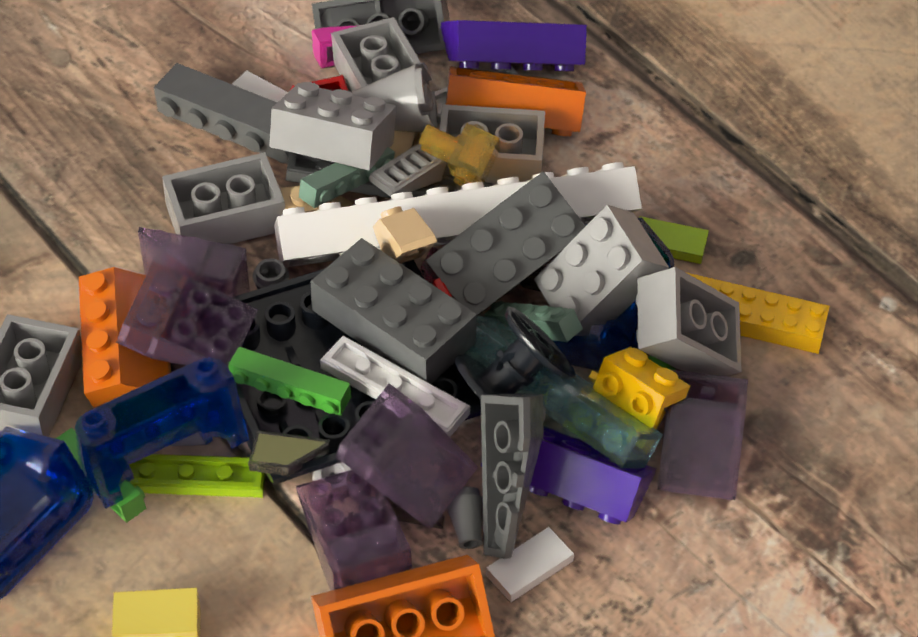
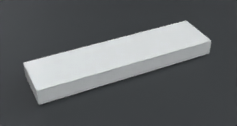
[320,336,470,440]

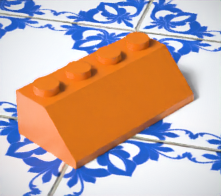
[445,66,586,136]
[79,267,173,419]
[311,554,495,637]

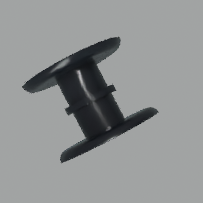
[455,306,576,399]

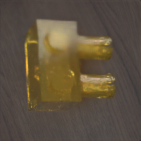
[419,123,500,186]

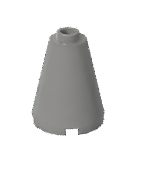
[351,63,438,133]

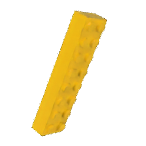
[668,268,830,354]

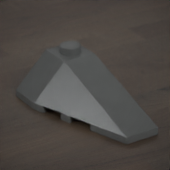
[312,0,449,54]
[481,393,546,559]

